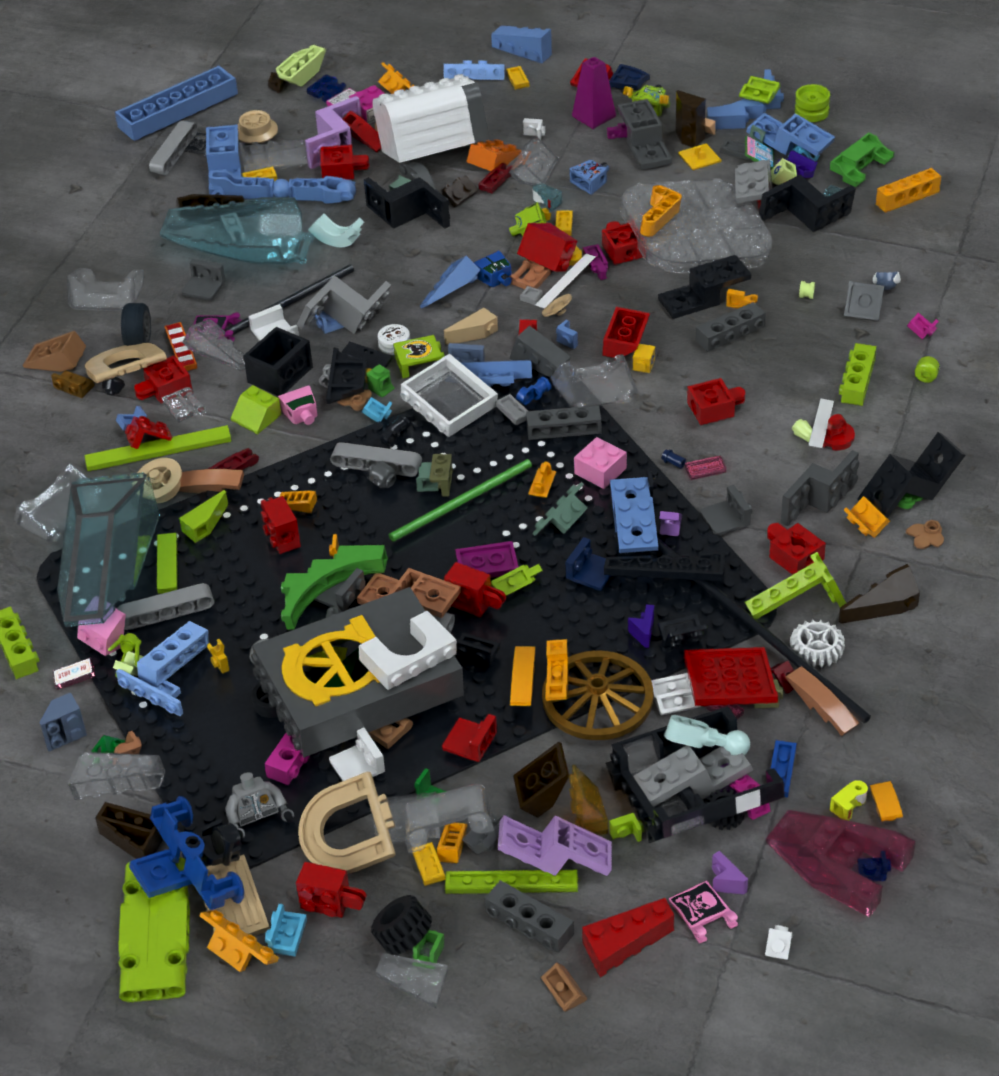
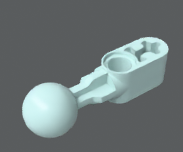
[664,715,750,755]

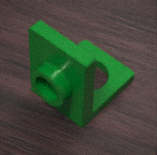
[91,735,125,766]
[415,768,449,809]

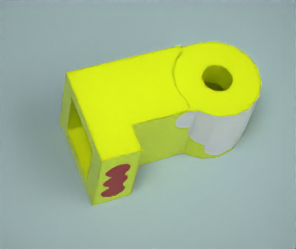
[830,780,868,822]

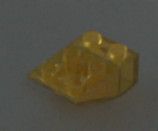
[569,764,608,836]

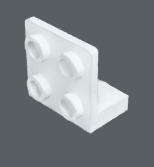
[329,728,385,781]

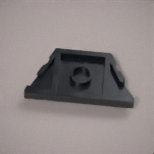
[326,347,368,404]

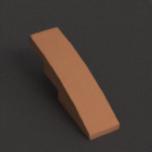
[179,469,244,494]
[785,666,859,736]

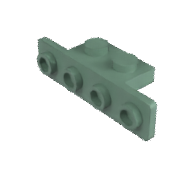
[532,482,587,536]

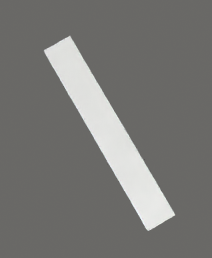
[535,254,595,308]
[809,399,834,448]

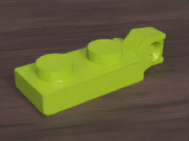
[491,564,543,596]

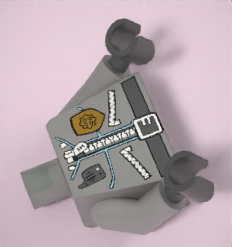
[225,773,294,838]

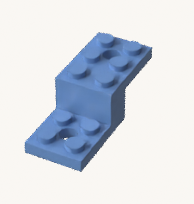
[746,113,835,156]
[206,125,241,195]
[610,477,658,553]

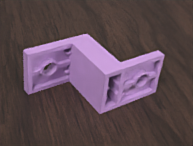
[305,96,361,169]

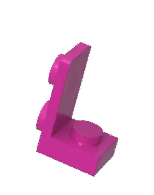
[728,774,771,820]

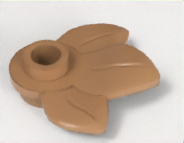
[337,389,372,411]
[906,520,944,549]

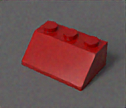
[602,307,650,359]

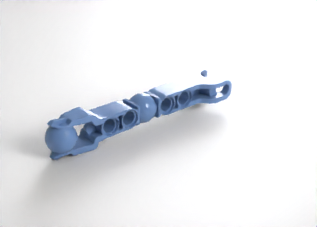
[208,170,356,204]

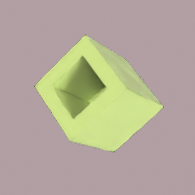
[771,158,797,185]

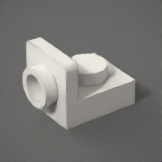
[523,118,546,141]

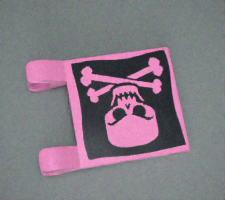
[669,881,738,943]

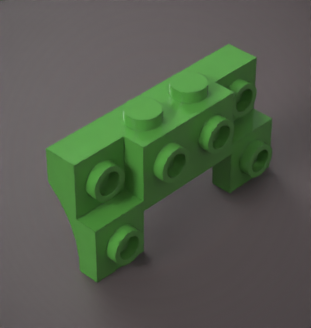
[830,132,894,187]

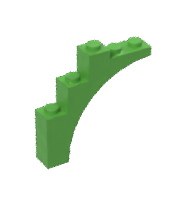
[281,545,388,630]

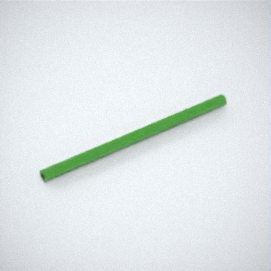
[389,459,532,542]

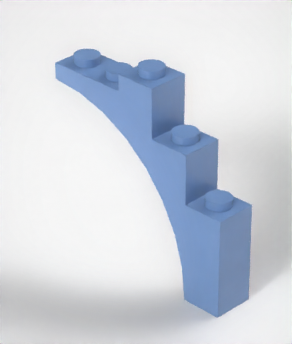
[707,69,784,129]

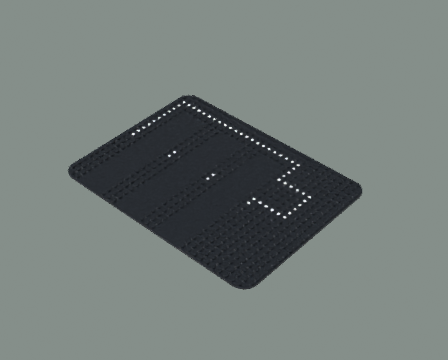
[37,368,777,869]

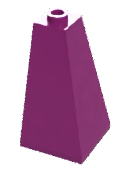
[572,56,616,129]

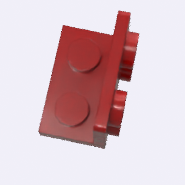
[442,714,497,762]

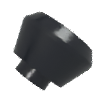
[102,377,125,396]

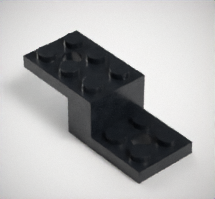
[658,255,752,319]

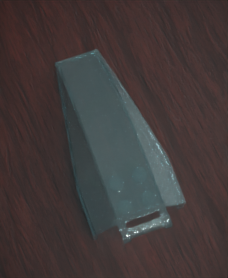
[159,197,314,264]

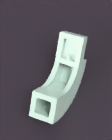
[308,214,364,248]

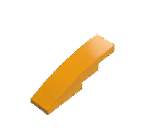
[510,646,535,706]

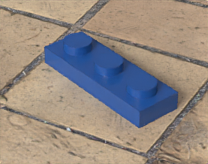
[771,740,797,798]

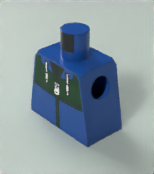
[473,251,512,287]

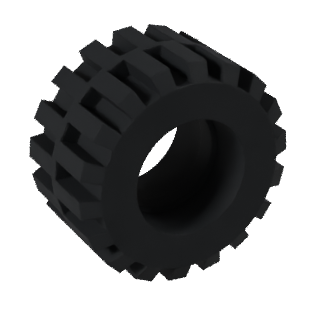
[371,895,432,955]

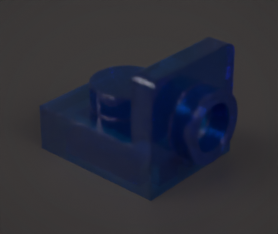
[857,851,891,882]

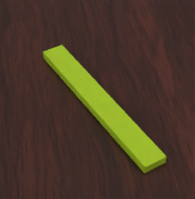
[84,425,232,471]

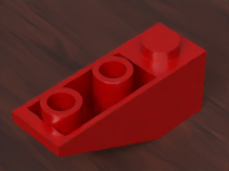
[342,110,381,153]

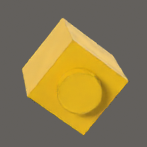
[633,344,655,373]

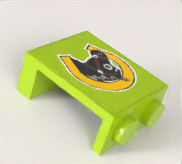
[393,335,445,378]

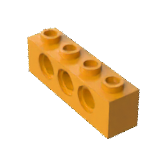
[876,168,941,213]

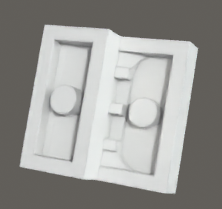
[651,673,701,716]

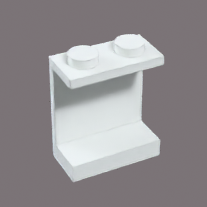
[248,304,299,341]

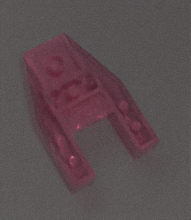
[766,810,916,917]

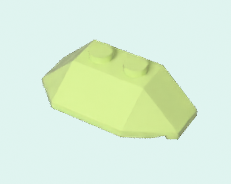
[276,45,326,87]

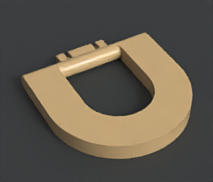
[85,343,167,384]
[298,772,396,874]

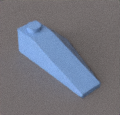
[420,256,480,308]

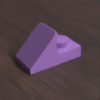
[659,511,682,536]
[712,851,748,894]

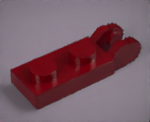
[478,163,515,193]
[208,448,259,470]

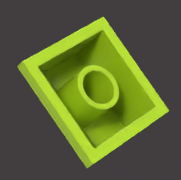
[231,385,282,434]

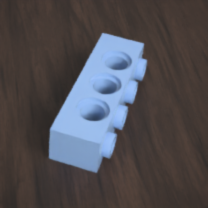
[137,621,209,687]

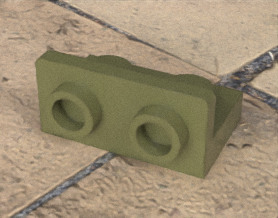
[429,454,453,496]

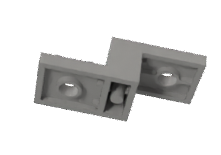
[735,159,772,203]
[633,745,753,807]

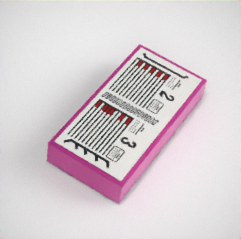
[326,88,356,106]

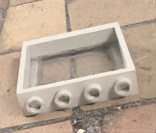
[400,354,498,437]

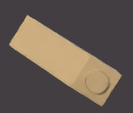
[444,308,498,345]

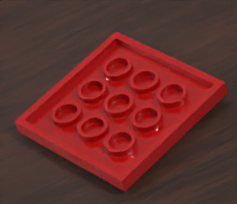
[684,647,778,706]

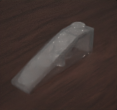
[182,319,245,371]

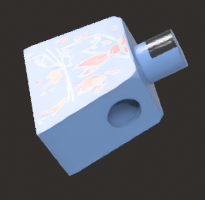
[570,160,609,195]

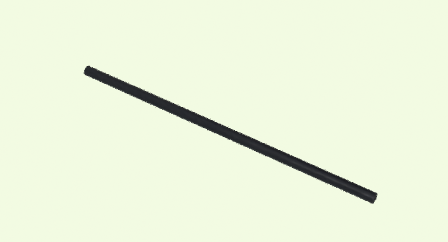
[657,537,871,723]

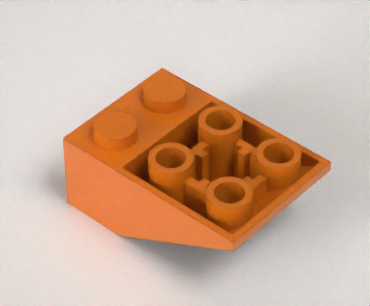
[467,139,522,171]

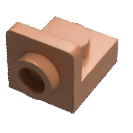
[112,731,142,765]

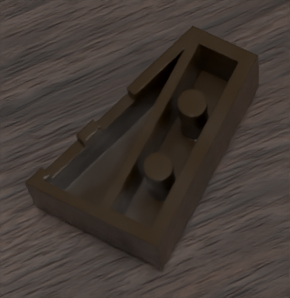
[95,802,163,859]

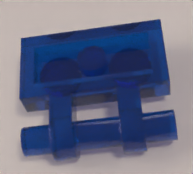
[307,74,346,102]

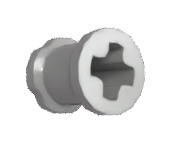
[319,364,331,388]

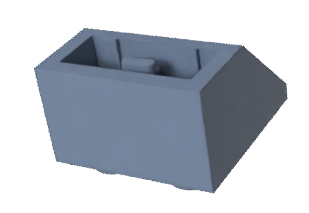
[39,692,87,751]

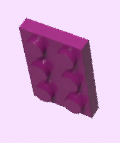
[455,541,519,578]

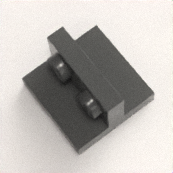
[844,281,884,321]

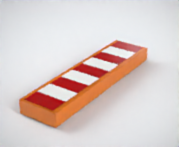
[164,322,198,371]

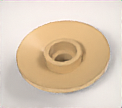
[542,294,572,317]

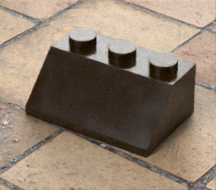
[676,90,706,147]

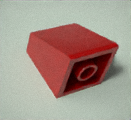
[517,223,577,272]

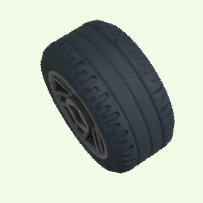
[121,303,151,346]

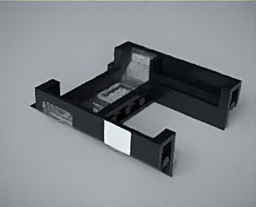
[606,706,784,843]

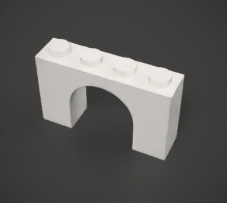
[359,611,456,690]

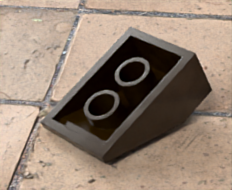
[513,741,569,818]

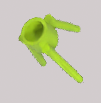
[108,633,141,677]

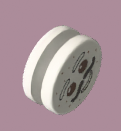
[378,324,410,355]

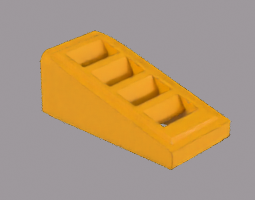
[279,491,317,513]
[437,822,467,863]

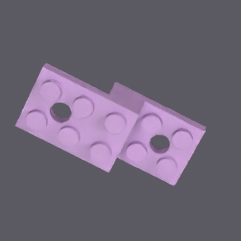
[498,815,612,876]

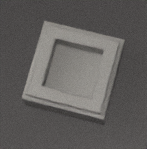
[520,286,543,305]

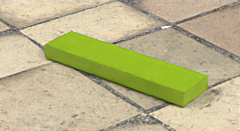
[157,533,178,594]

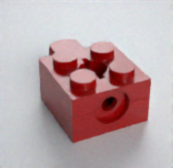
[320,145,370,180]
[602,221,646,265]
[134,355,193,403]
[687,378,745,425]
[260,496,301,554]
[767,523,826,575]
[444,562,506,617]
[296,862,367,918]

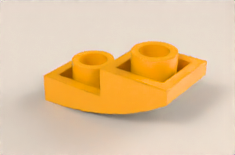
[870,781,903,821]

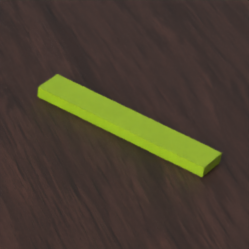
[445,870,578,894]

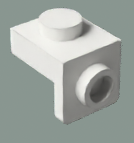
[765,925,793,960]

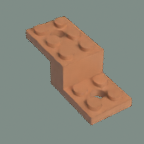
[357,568,461,618]

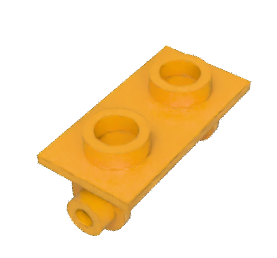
[528,461,556,498]

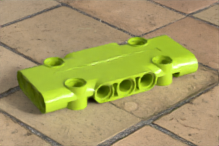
[119,857,190,1002]

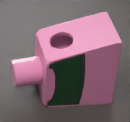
[278,385,318,425]

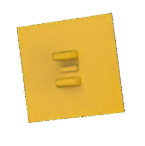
[678,143,721,170]

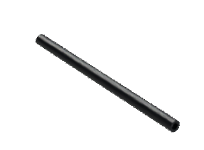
[224,264,354,335]

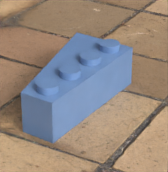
[491,26,552,63]

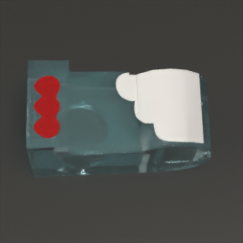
[533,183,562,211]

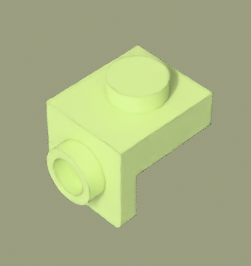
[113,651,144,676]

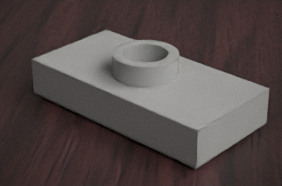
[495,394,528,425]

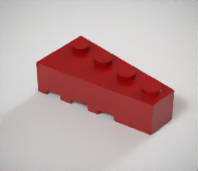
[582,898,674,978]

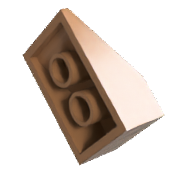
[23,331,86,372]

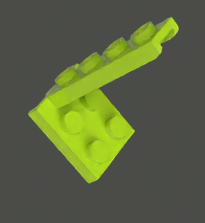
[745,552,846,619]

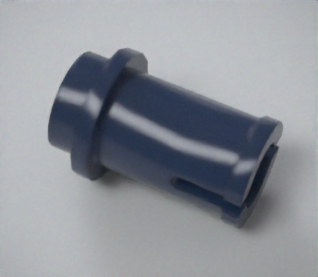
[661,449,686,469]

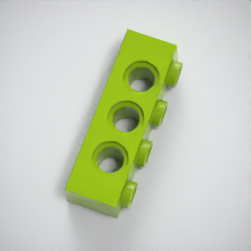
[839,343,877,406]
[0,606,40,679]

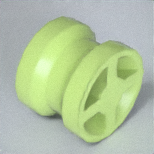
[799,281,815,299]

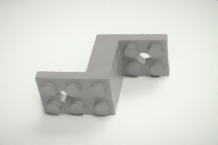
[297,275,391,334]

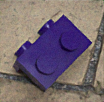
[778,150,818,178]

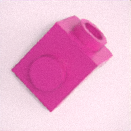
[907,312,939,339]

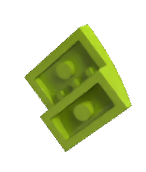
[739,76,780,104]

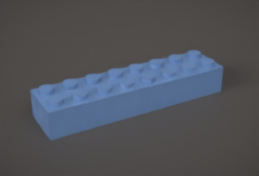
[115,66,238,141]

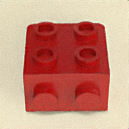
[125,416,173,449]

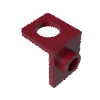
[771,661,794,694]

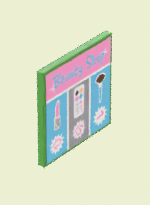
[745,135,774,170]

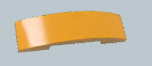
[545,639,568,701]

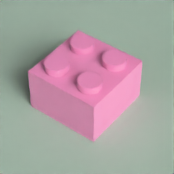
[574,437,627,489]

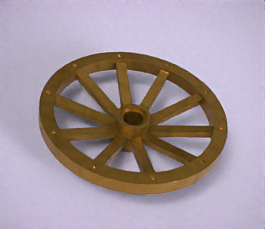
[542,651,653,740]

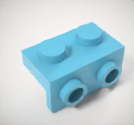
[265,904,307,956]

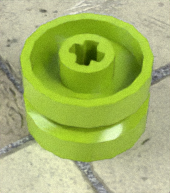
[795,84,830,122]

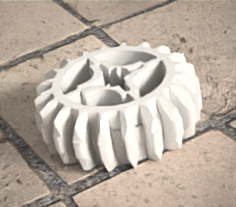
[790,619,845,668]

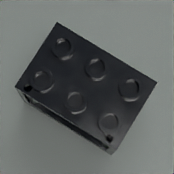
[243,327,313,396]

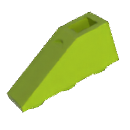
[179,490,228,543]

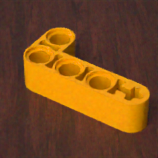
[640,185,682,237]

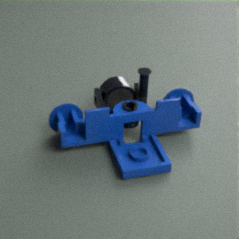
[129,796,244,911]

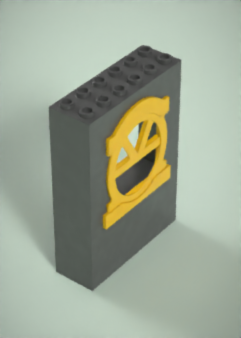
[251,587,464,757]

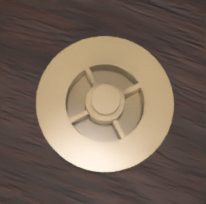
[238,110,278,144]
[133,458,182,503]

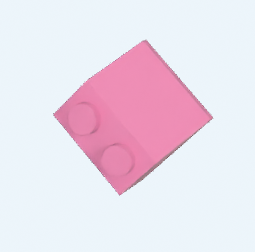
[77,597,126,656]

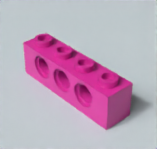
[265,733,310,785]

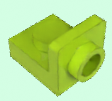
[609,813,644,842]

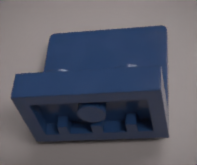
[565,537,611,591]

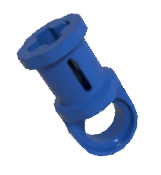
[516,377,551,405]

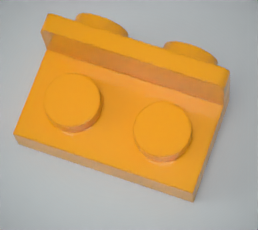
[844,496,890,538]

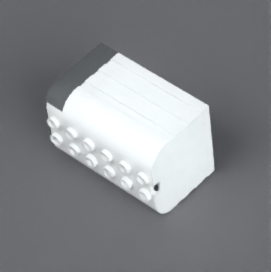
[373,74,490,163]

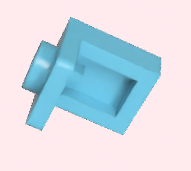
[362,397,392,422]

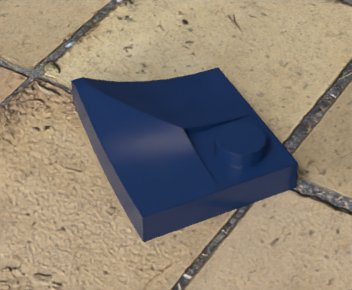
[609,64,650,90]

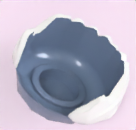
[872,272,901,290]

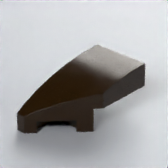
[268,72,285,93]

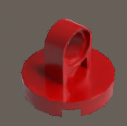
[823,414,855,451]

